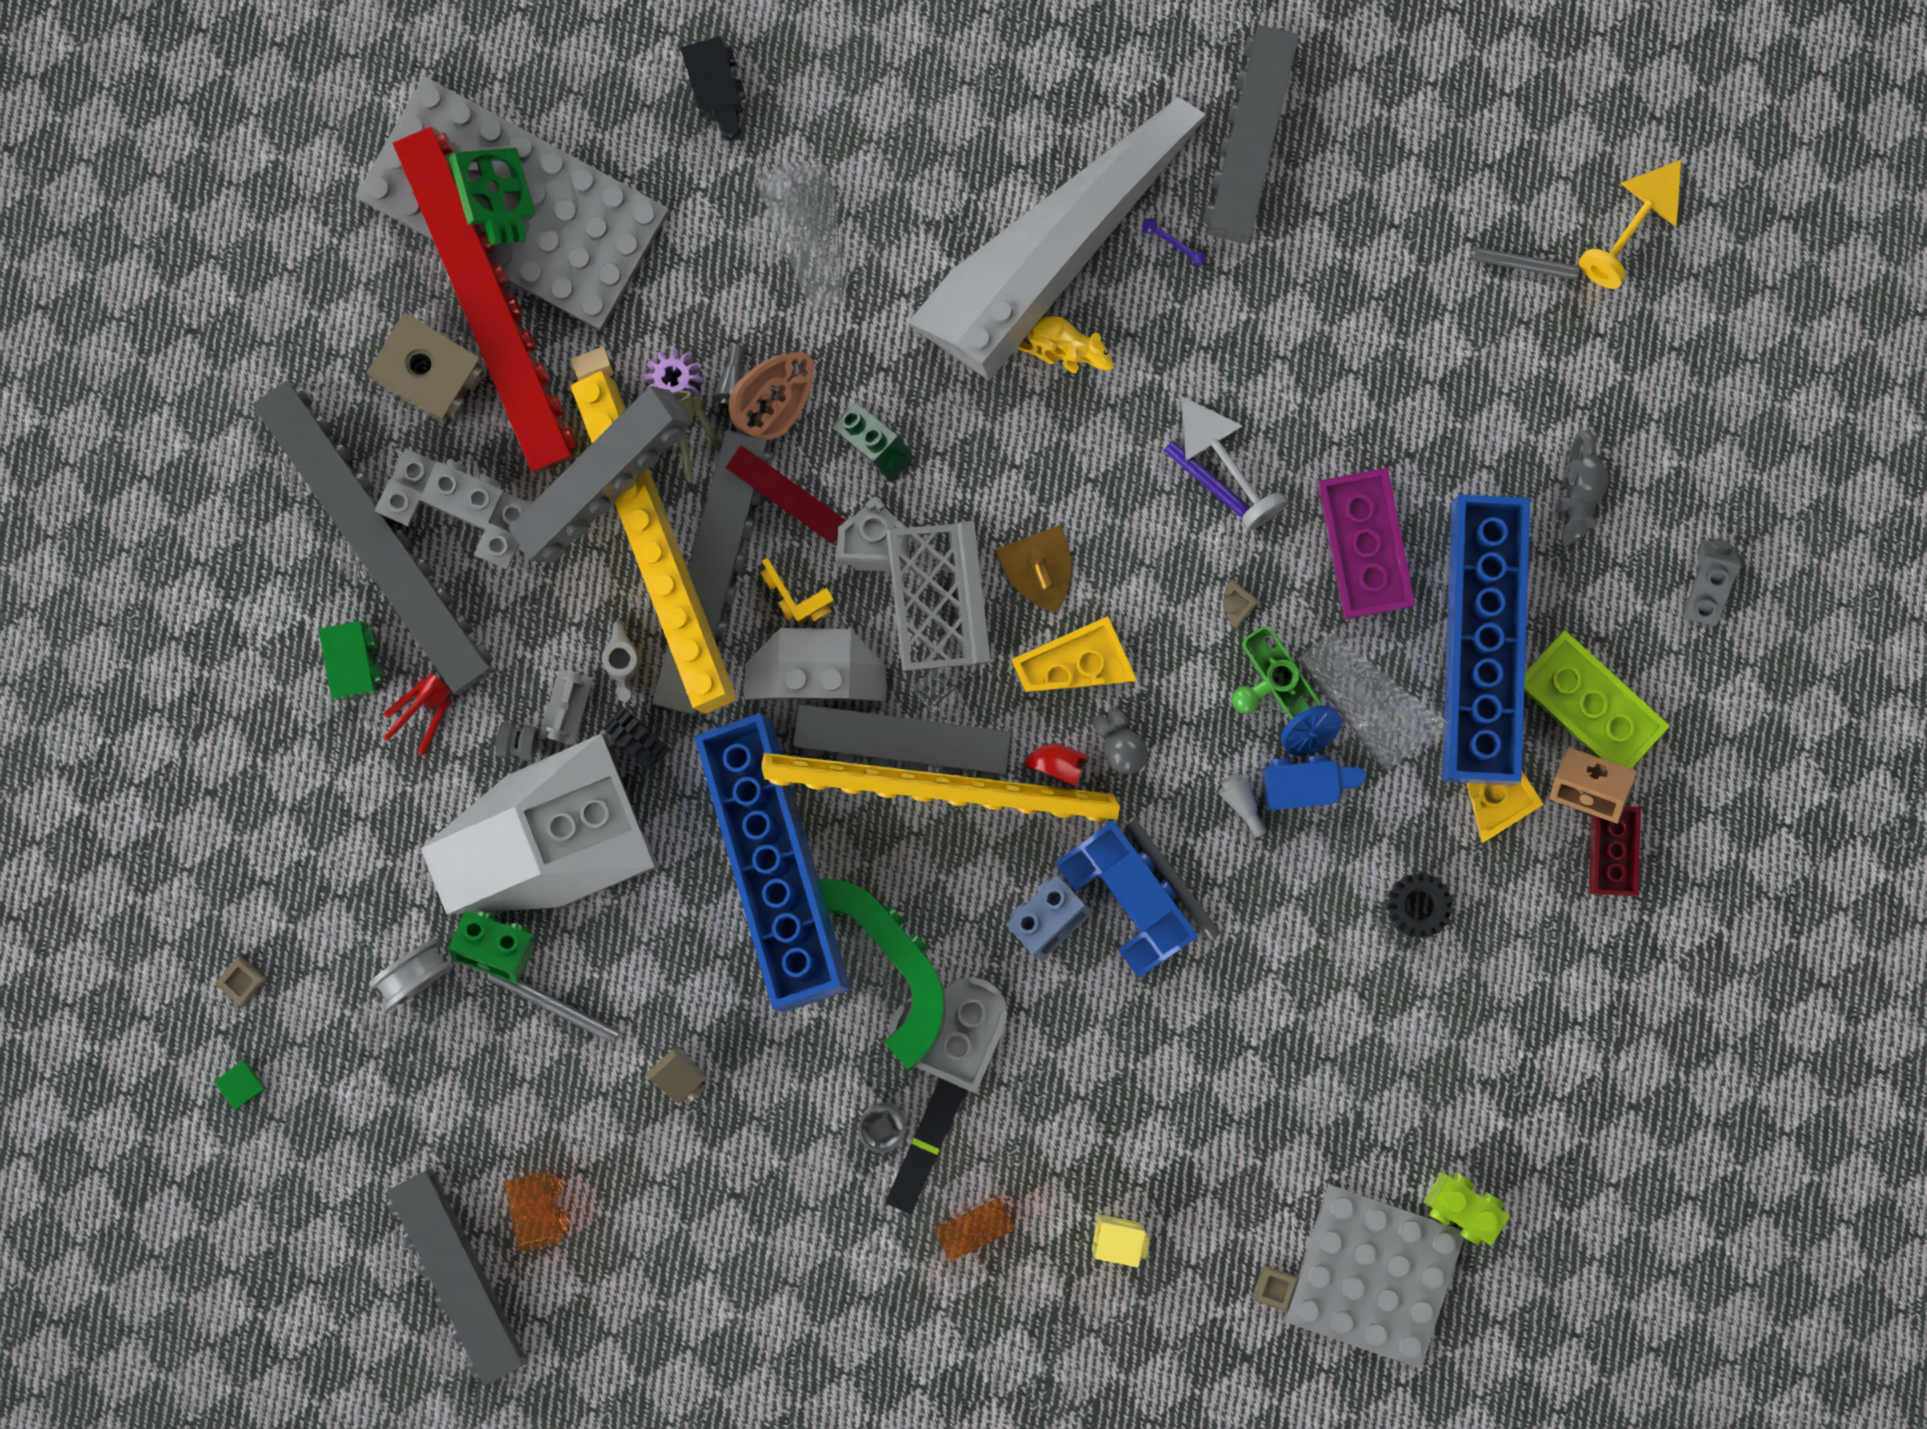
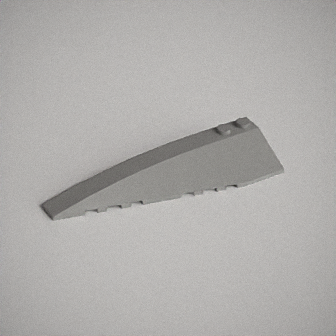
[908,97,1207,381]

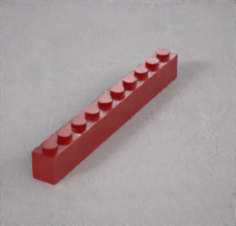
[392,126,578,473]

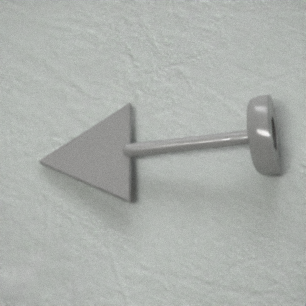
[1180,396,1288,531]

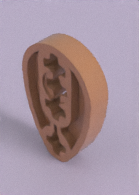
[729,352,814,440]

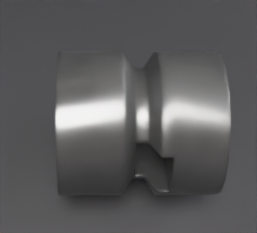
[858,1102,906,1153]

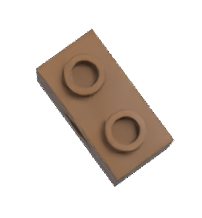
[1549,747,1637,824]

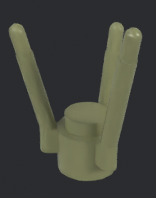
[665,390,722,483]

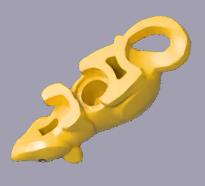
[1017,316,1114,373]

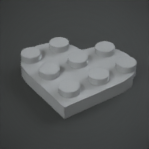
[889,977,1007,1093]

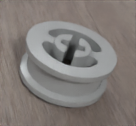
[369,938,454,1011]

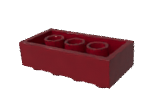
[1588,806,1641,896]

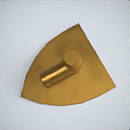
[995,525,1071,613]

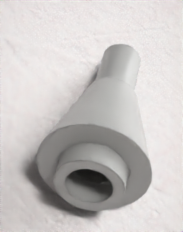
[1218,773,1267,837]

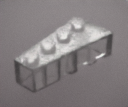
[1297,632,1448,770]

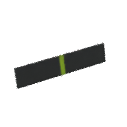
[885,1079,965,1214]

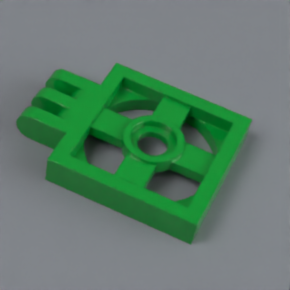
[449,148,536,245]

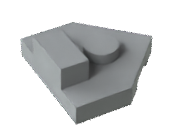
[837,496,909,572]

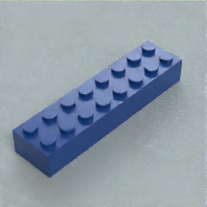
[1442,494,1530,786]
[694,713,851,1013]

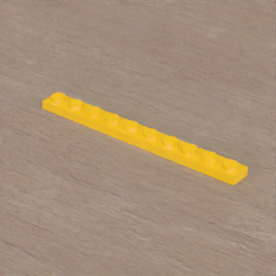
[762,753,1120,822]

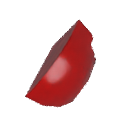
[1022,744,1088,787]

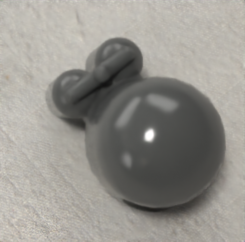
[1092,708,1148,775]

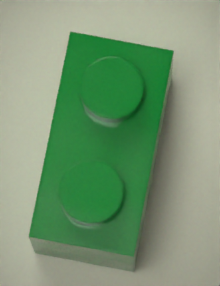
[318,621,384,701]

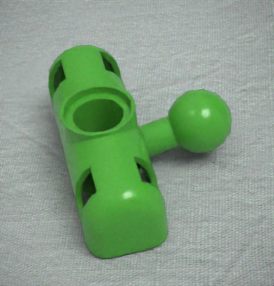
[1232,626,1322,721]

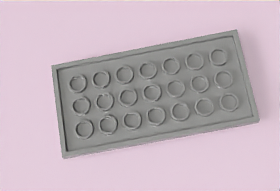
[355,76,670,332]

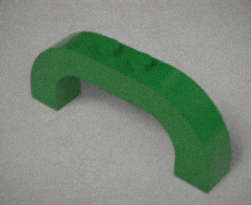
[819,879,946,1071]

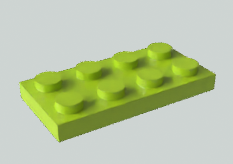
[1524,630,1670,769]

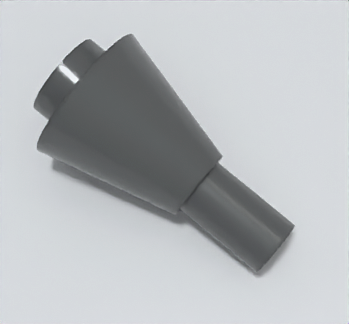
[712,344,745,410]

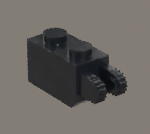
[680,36,746,143]

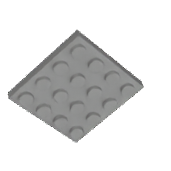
[1283,1183,1464,1369]

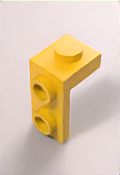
[760,557,835,625]

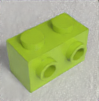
[1423,1172,1510,1246]

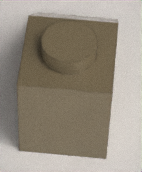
[645,1046,707,1104]

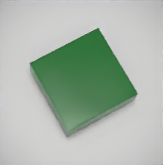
[214,1060,266,1111]

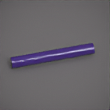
[1163,440,1251,518]

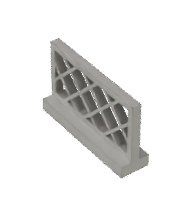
[887,521,991,671]

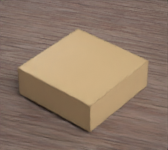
[571,346,614,381]

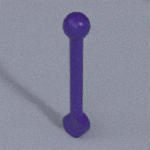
[1142,218,1206,266]

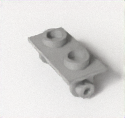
[539,668,594,746]

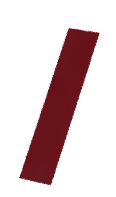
[725,444,846,544]

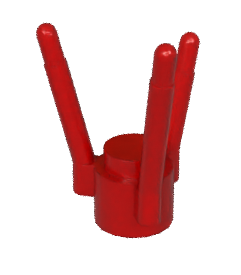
[383,673,453,756]

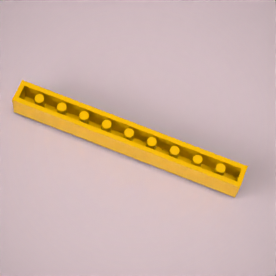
[570,371,738,714]

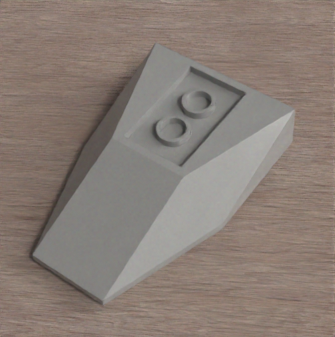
[421,733,659,914]

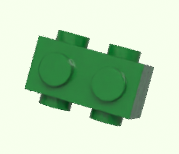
[448,910,535,984]

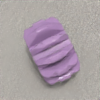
[643,349,704,397]

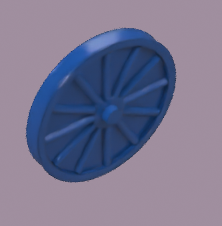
[1281,705,1342,756]

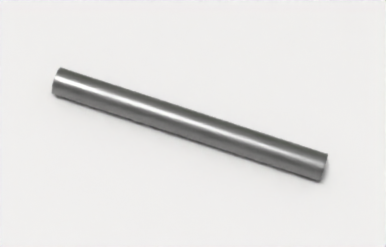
[487,974,620,1044]

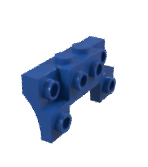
[1054,820,1198,978]

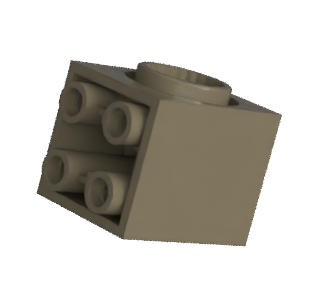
[367,312,484,425]

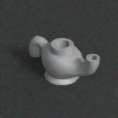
[602,620,639,702]

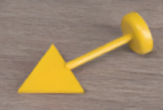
[1579,160,1681,289]

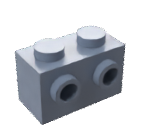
[1005,875,1093,961]

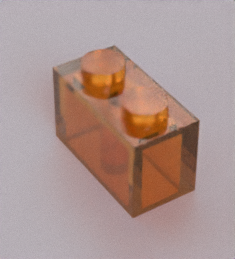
[503,1168,570,1252]
[934,1193,1015,1262]

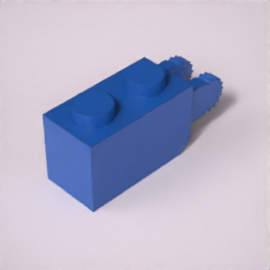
[1262,755,1367,811]

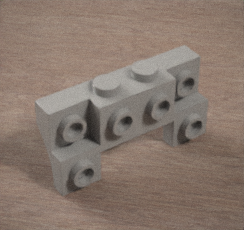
[375,448,531,570]

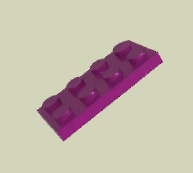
[1317,468,1415,620]

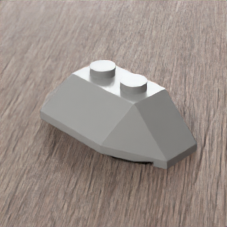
[744,628,886,702]

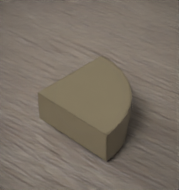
[1223,579,1259,629]

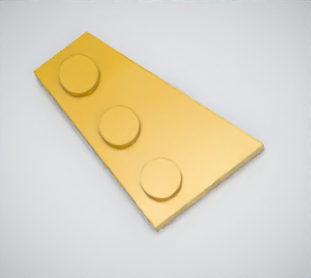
[1011,616,1137,693]
[1466,771,1544,843]

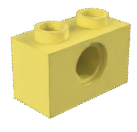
[1091,1214,1150,1267]

